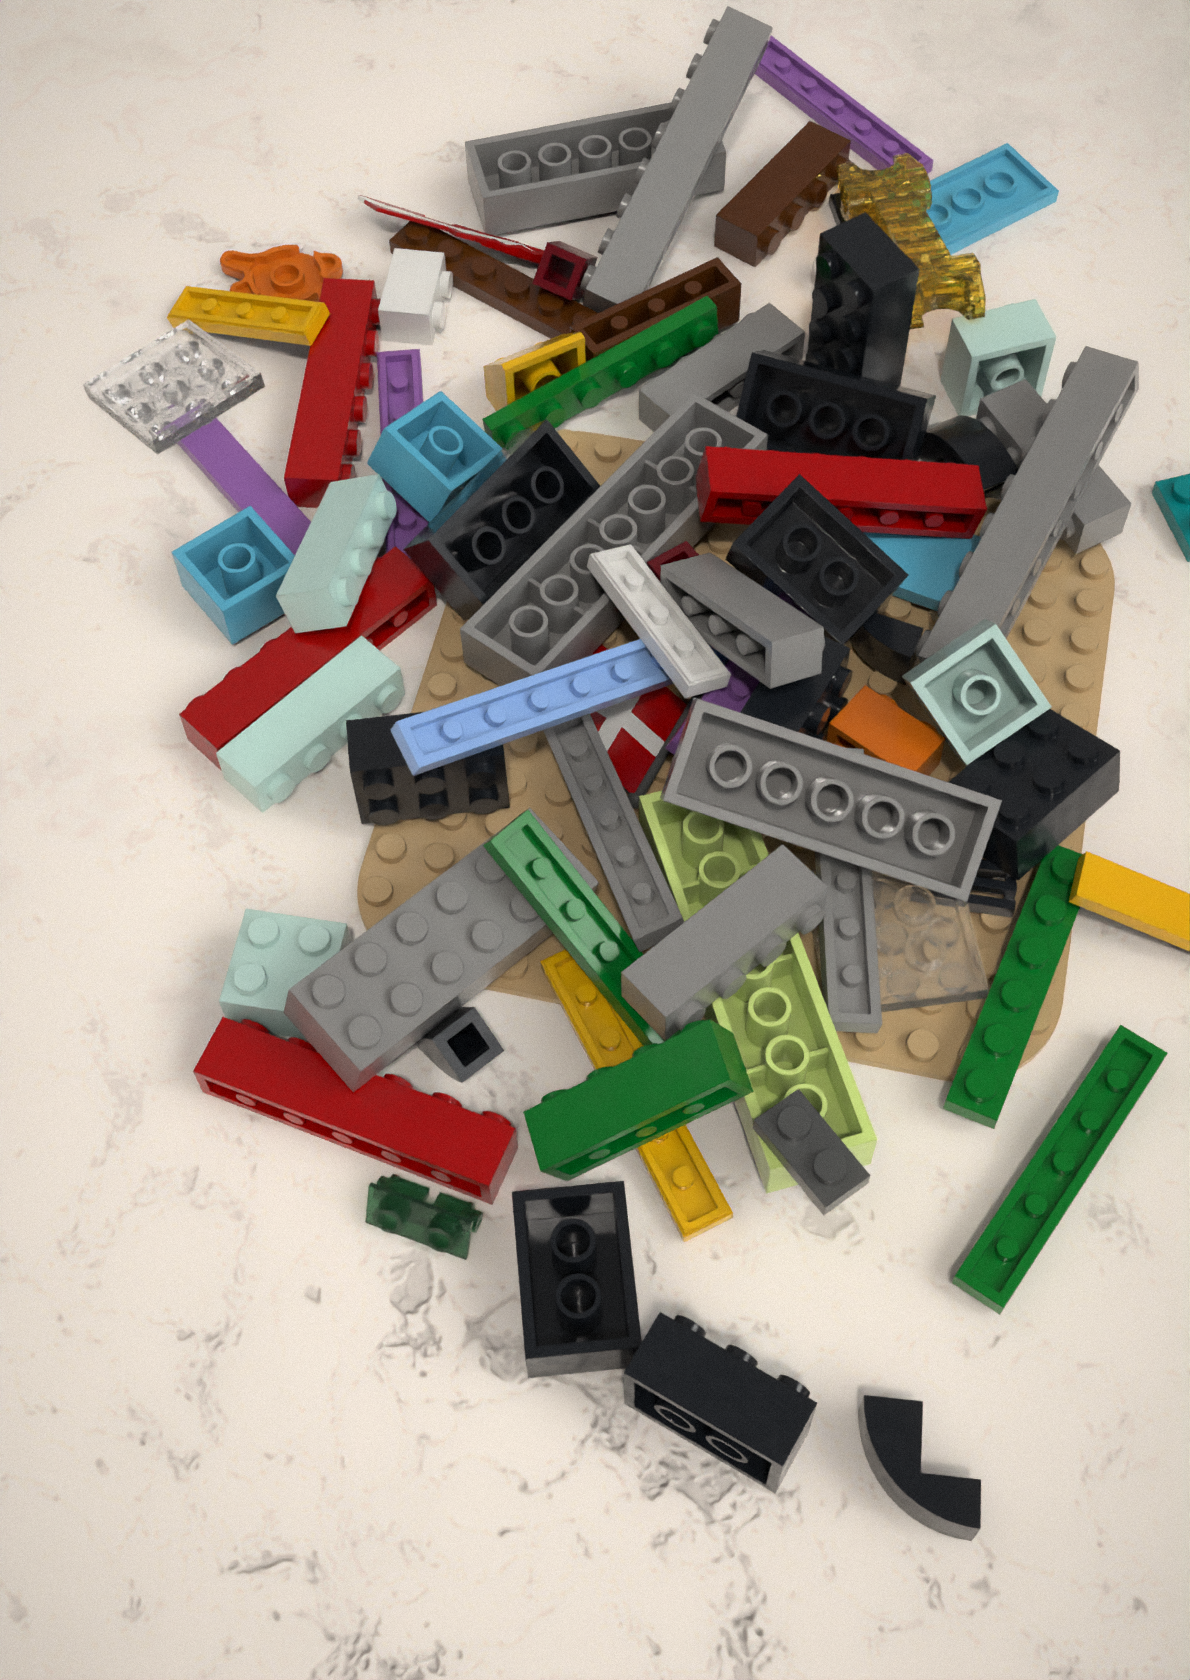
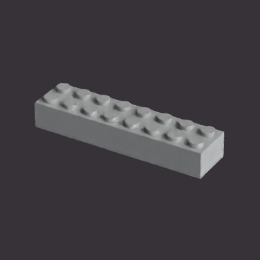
[460,392,768,686]

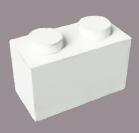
[378,248,453,346]

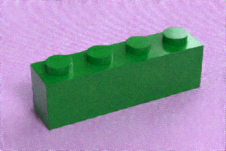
[523,1019,754,1181]

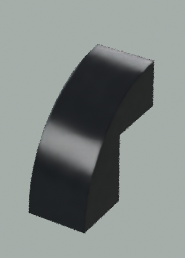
[920,415,1018,495]
[849,597,923,685]
[415,1007,504,1083]
[858,1395,981,1541]

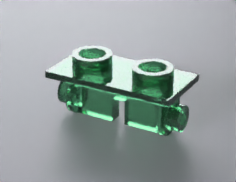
[365,1174,483,1260]

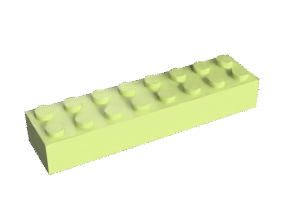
[639,790,877,1194]

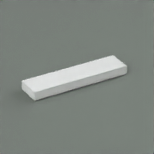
[587,544,731,698]

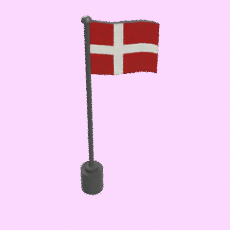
[543,644,704,809]

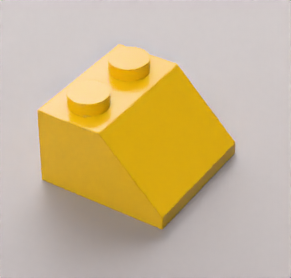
[483,332,586,411]

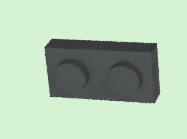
[753,1089,871,1215]

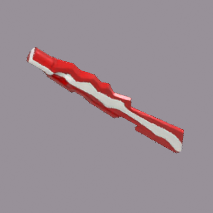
[358,195,544,265]

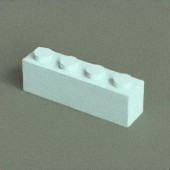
[276,474,397,633]
[216,636,405,813]

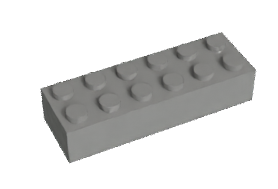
[465,102,726,235]
[660,698,1002,902]
[284,808,599,1093]

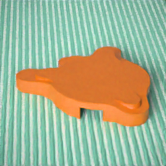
[220,245,343,302]

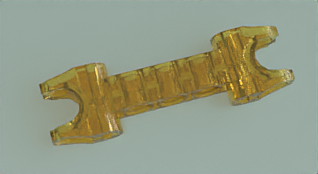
[837,153,986,330]

